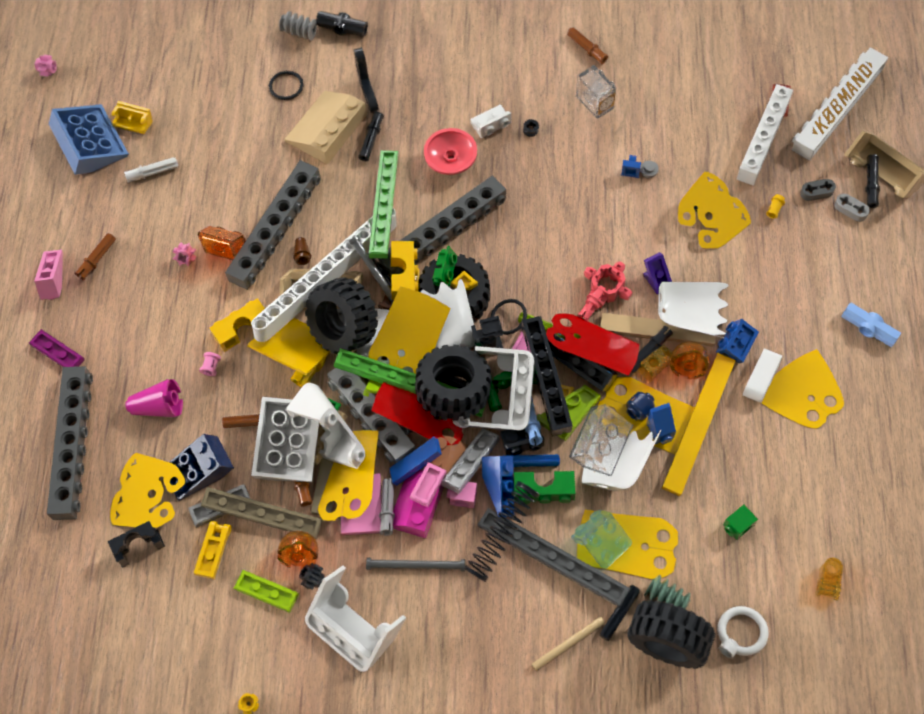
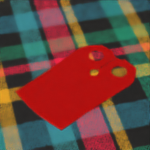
[546,313,639,375]
[371,382,471,445]

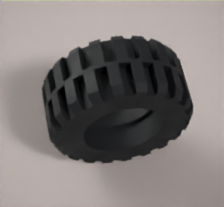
[418,254,490,323]
[305,277,378,354]
[415,344,491,421]
[627,600,715,669]

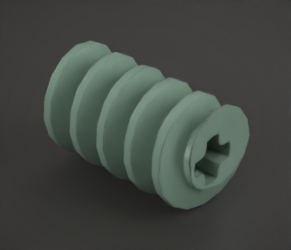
[644,575,691,609]

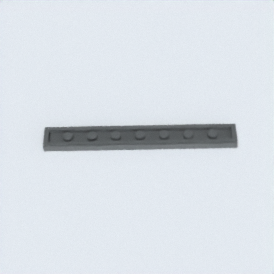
[478,508,630,608]

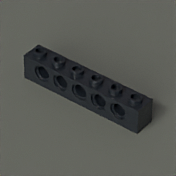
[521,316,573,437]

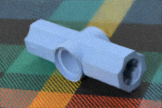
[841,303,901,348]

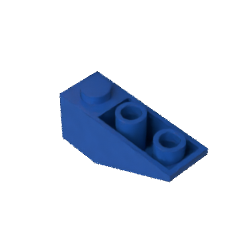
[482,456,515,517]

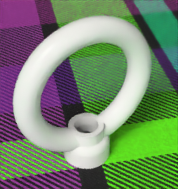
[718,606,769,659]

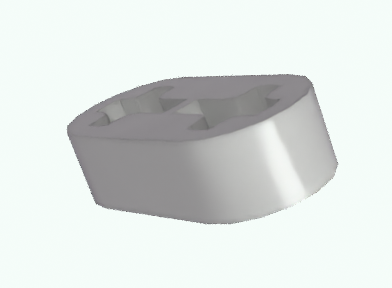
[835,194,869,221]

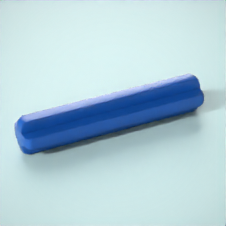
[503,454,560,467]

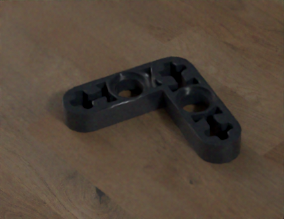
[353,47,379,113]

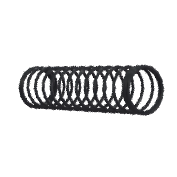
[464,481,540,582]

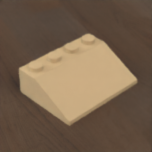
[284,91,367,164]

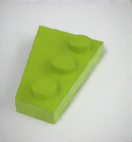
[536,385,601,441]

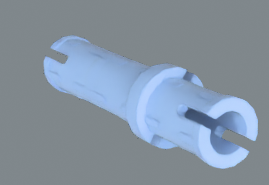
[525,397,542,445]

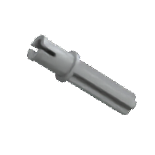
[379,478,395,536]

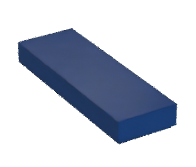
[389,437,442,486]

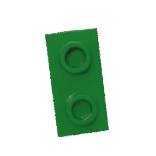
[432,246,457,288]

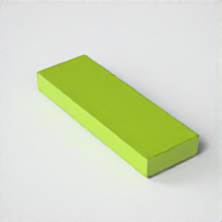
[234,570,299,613]

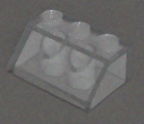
[569,404,633,476]

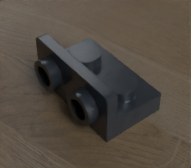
[500,429,545,455]

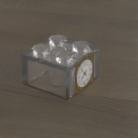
[576,65,616,119]

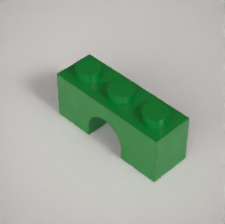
[514,471,576,504]

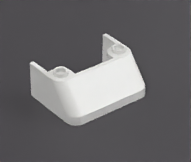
[468,346,534,430]
[305,566,406,672]

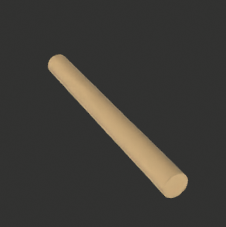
[532,617,605,671]

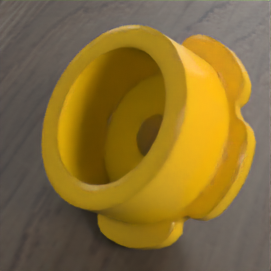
[238,693,259,714]

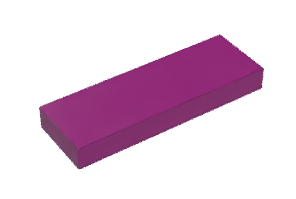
[29,329,85,367]

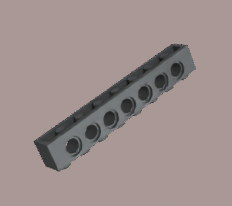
[225,160,321,290]
[378,175,506,277]
[47,366,93,520]

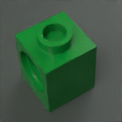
[723,504,758,540]

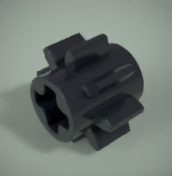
[299,563,325,590]

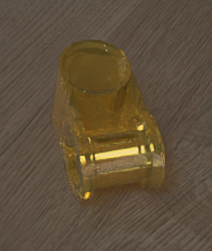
[816,557,843,601]

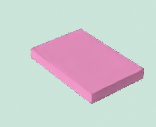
[341,474,381,535]

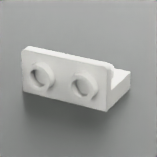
[470,104,511,138]

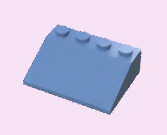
[49,104,129,175]

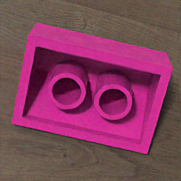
[393,470,444,539]

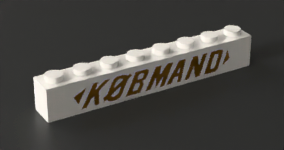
[792,47,888,161]

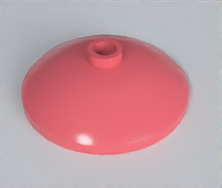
[424,128,477,175]

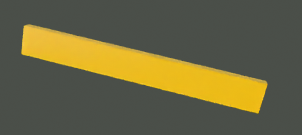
[662,353,736,497]

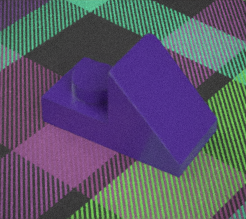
[643,252,672,295]

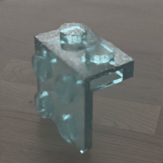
[571,510,632,569]

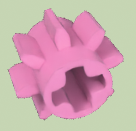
[35,55,57,77]
[173,243,196,266]

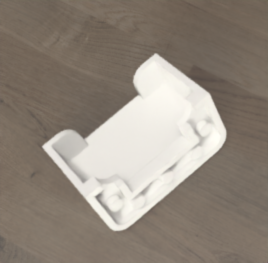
[285,383,365,469]

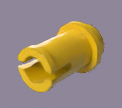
[766,194,785,219]

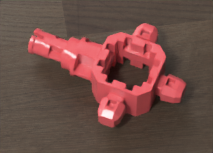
[577,261,632,321]

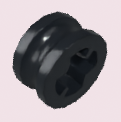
[523,119,539,137]

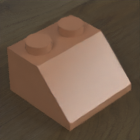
[425,435,468,478]

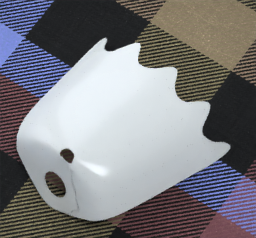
[421,279,475,349]
[658,282,728,338]
[582,424,661,491]

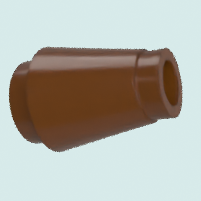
[293,237,312,265]

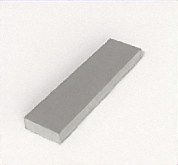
[442,428,500,494]

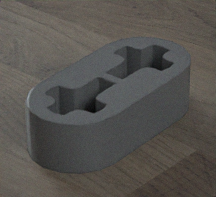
[800,179,836,201]

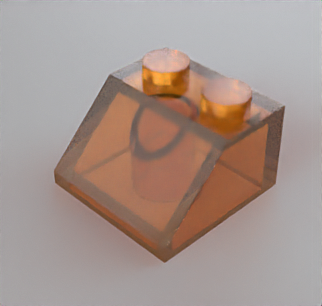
[197,226,246,260]

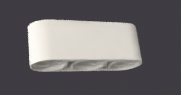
[743,348,783,403]

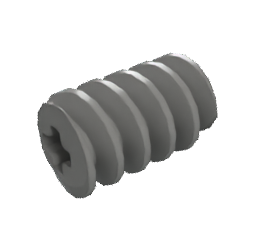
[279,11,317,41]

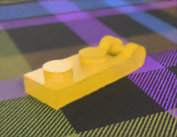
[194,521,232,580]

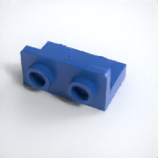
[716,319,759,364]

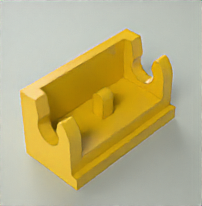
[111,101,153,134]

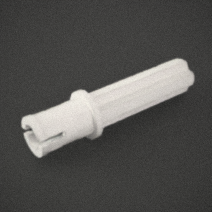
[124,157,178,183]

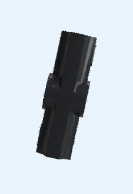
[316,11,368,37]

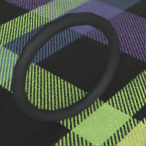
[269,70,304,100]
[490,299,527,335]

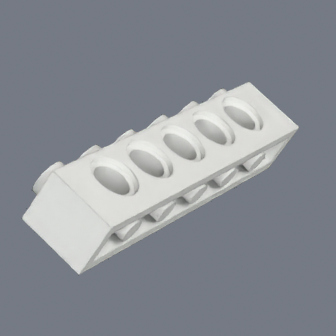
[736,84,793,186]

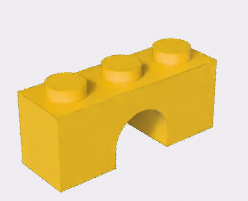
[391,241,418,300]
[209,298,265,352]

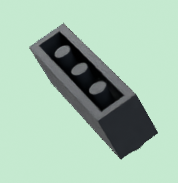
[548,333,618,391]

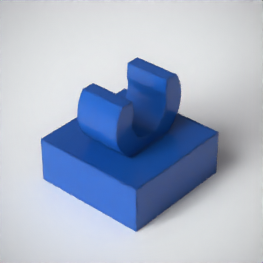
[621,155,641,178]

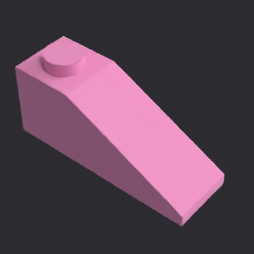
[34,250,63,300]

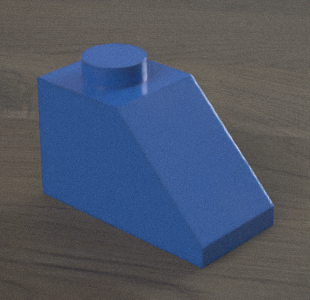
[646,403,676,444]

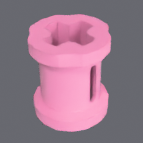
[199,352,221,376]

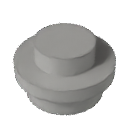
[640,161,659,178]

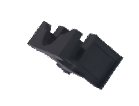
[471,315,503,355]
[107,521,165,568]

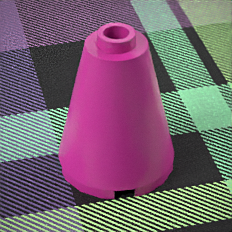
[125,379,183,417]

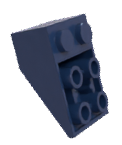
[169,434,234,501]

